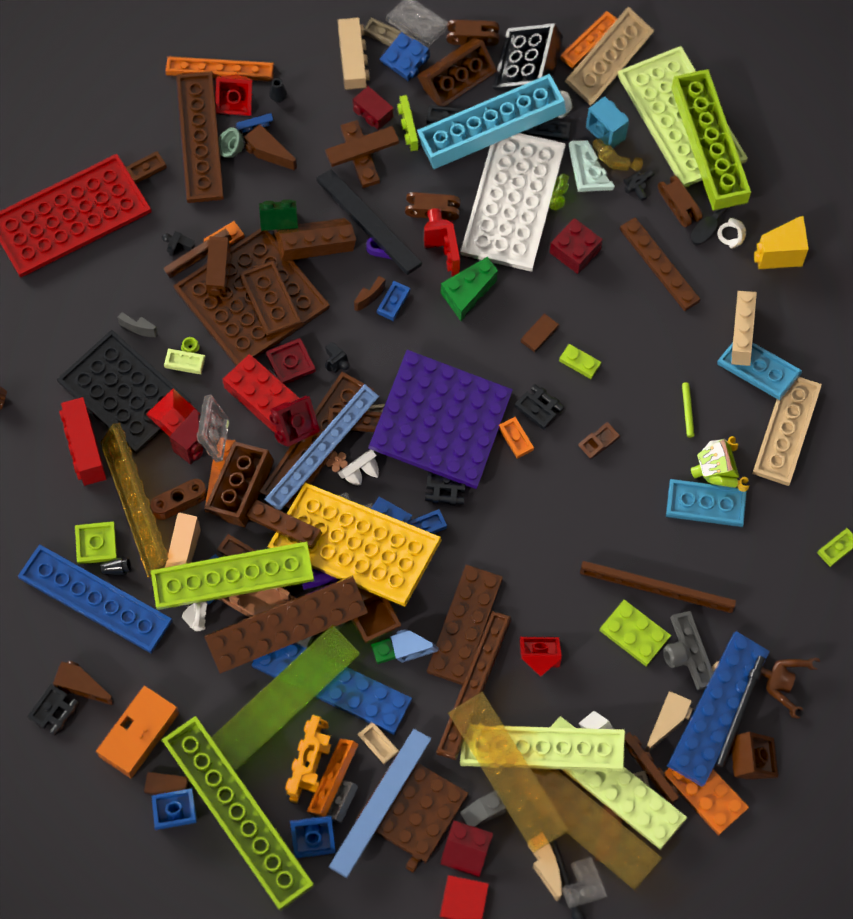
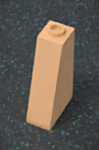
[165,512,201,568]

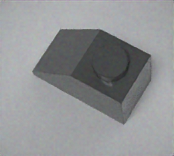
[460,789,507,828]

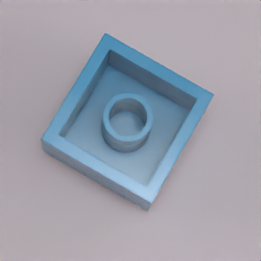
[586,96,629,151]

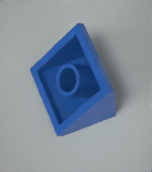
[152,789,197,830]
[290,816,336,858]

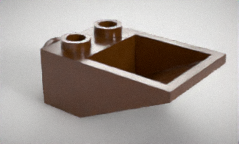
[352,587,401,643]

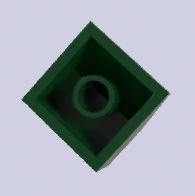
[259,199,298,231]

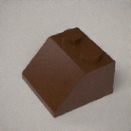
[731,732,778,779]

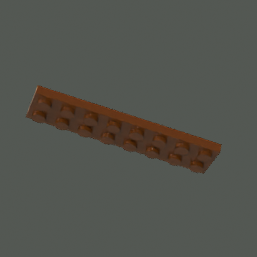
[176,72,224,203]
[260,372,374,510]
[205,575,368,673]

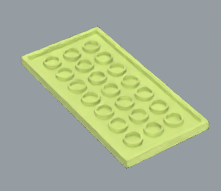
[617,46,748,187]

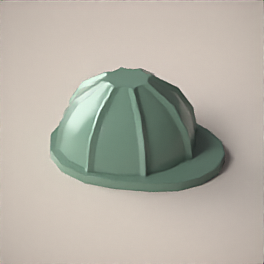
[218,128,244,157]

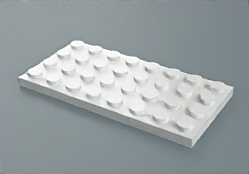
[460,133,565,272]

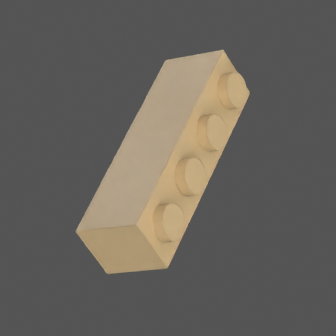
[338,18,369,90]
[731,291,757,366]

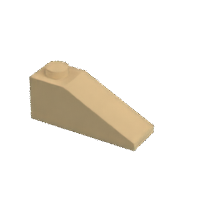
[645,691,693,752]

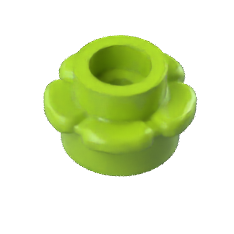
[181,337,200,353]

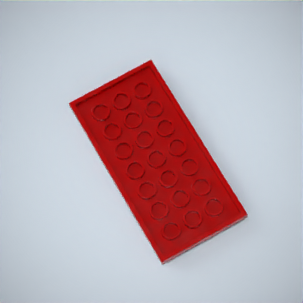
[0,154,151,278]

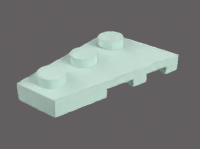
[569,140,615,192]

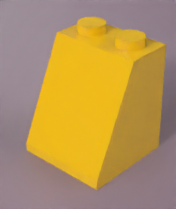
[754,216,808,269]

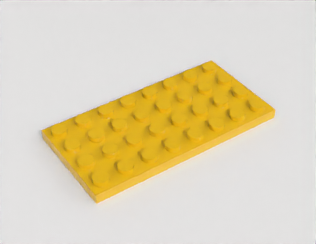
[268,483,442,607]

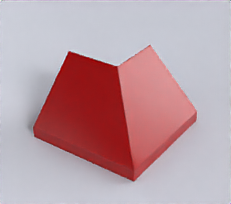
[216,74,252,116]
[520,637,562,676]

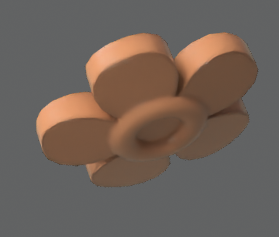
[326,451,348,472]

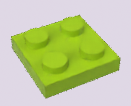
[75,521,117,564]

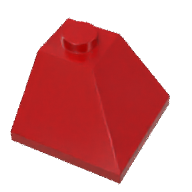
[146,388,201,437]

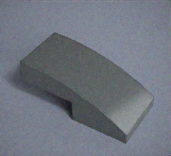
[117,312,158,337]

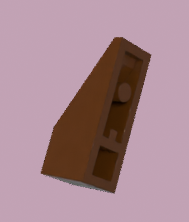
[244,124,297,170]
[53,661,114,705]

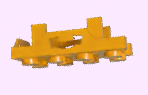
[285,715,331,804]

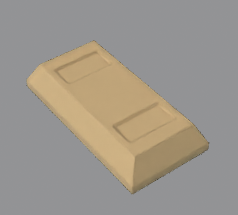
[358,723,399,764]

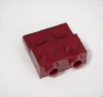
[269,396,320,446]

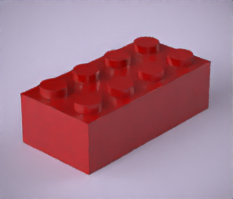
[223,354,300,433]
[59,397,107,486]

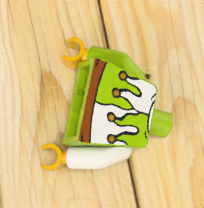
[691,436,749,492]

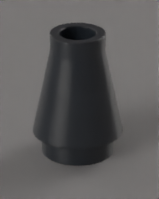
[269,78,287,102]
[101,556,131,575]

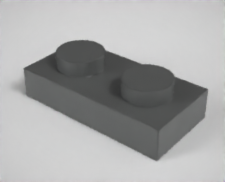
[326,781,358,823]

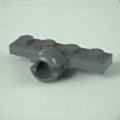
[663,611,713,691]

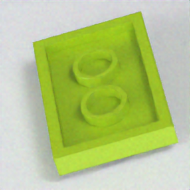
[599,600,671,667]

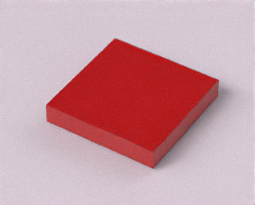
[440,875,489,919]

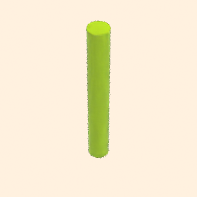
[682,383,695,438]

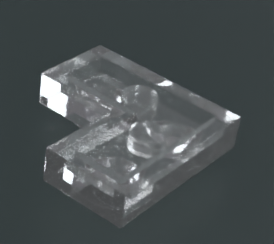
[562,857,607,908]

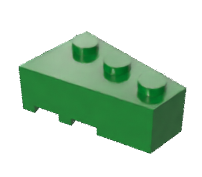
[441,257,498,321]

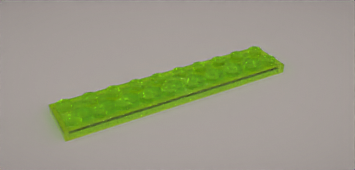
[211,625,360,771]

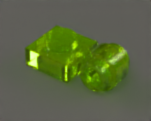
[549,174,569,210]

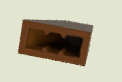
[206,236,231,296]

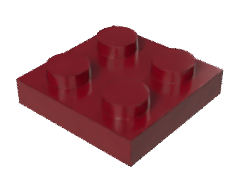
[266,338,316,385]

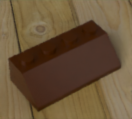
[417,39,497,107]
[274,218,356,261]
[204,441,274,527]

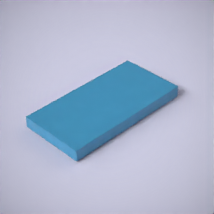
[717,342,802,400]
[666,479,747,527]

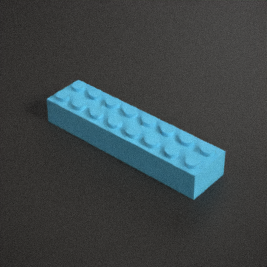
[417,74,566,169]

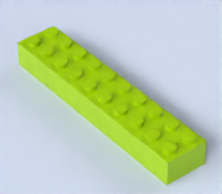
[162,716,314,911]

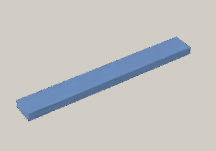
[264,384,379,510]
[329,729,431,878]

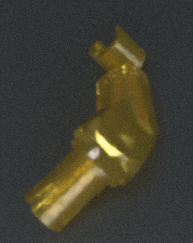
[592,139,643,171]

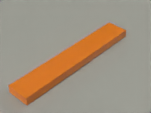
[166,57,274,81]

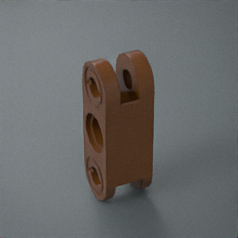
[446,20,500,46]
[658,175,702,227]
[405,192,461,220]
[150,479,207,520]

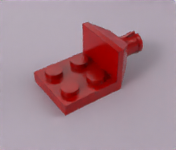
[424,208,460,277]

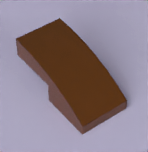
[354,276,385,311]
[578,422,620,459]

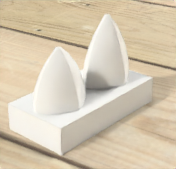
[338,450,379,486]

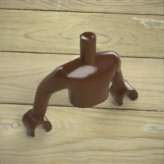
[761,658,820,719]

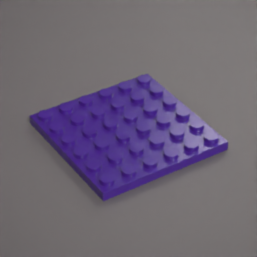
[368,350,513,489]

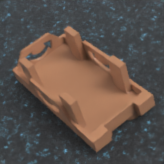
[219,587,296,618]

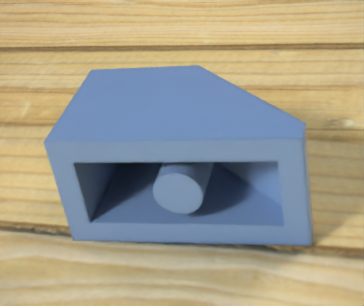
[391,630,439,663]

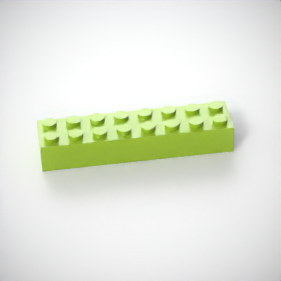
[671,69,751,210]

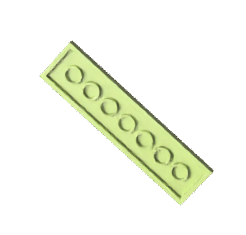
[550,716,687,850]
[460,725,625,771]

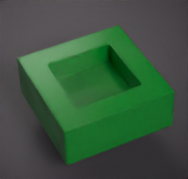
[371,638,396,665]

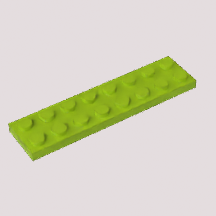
[151,542,314,610]

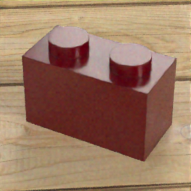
[353,86,394,130]

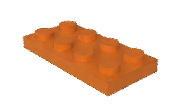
[664,768,749,835]

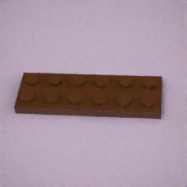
[427,565,503,685]

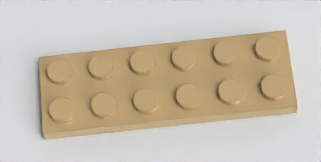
[564,7,654,106]
[752,377,822,486]

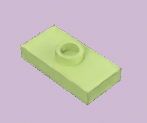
[164,348,205,375]

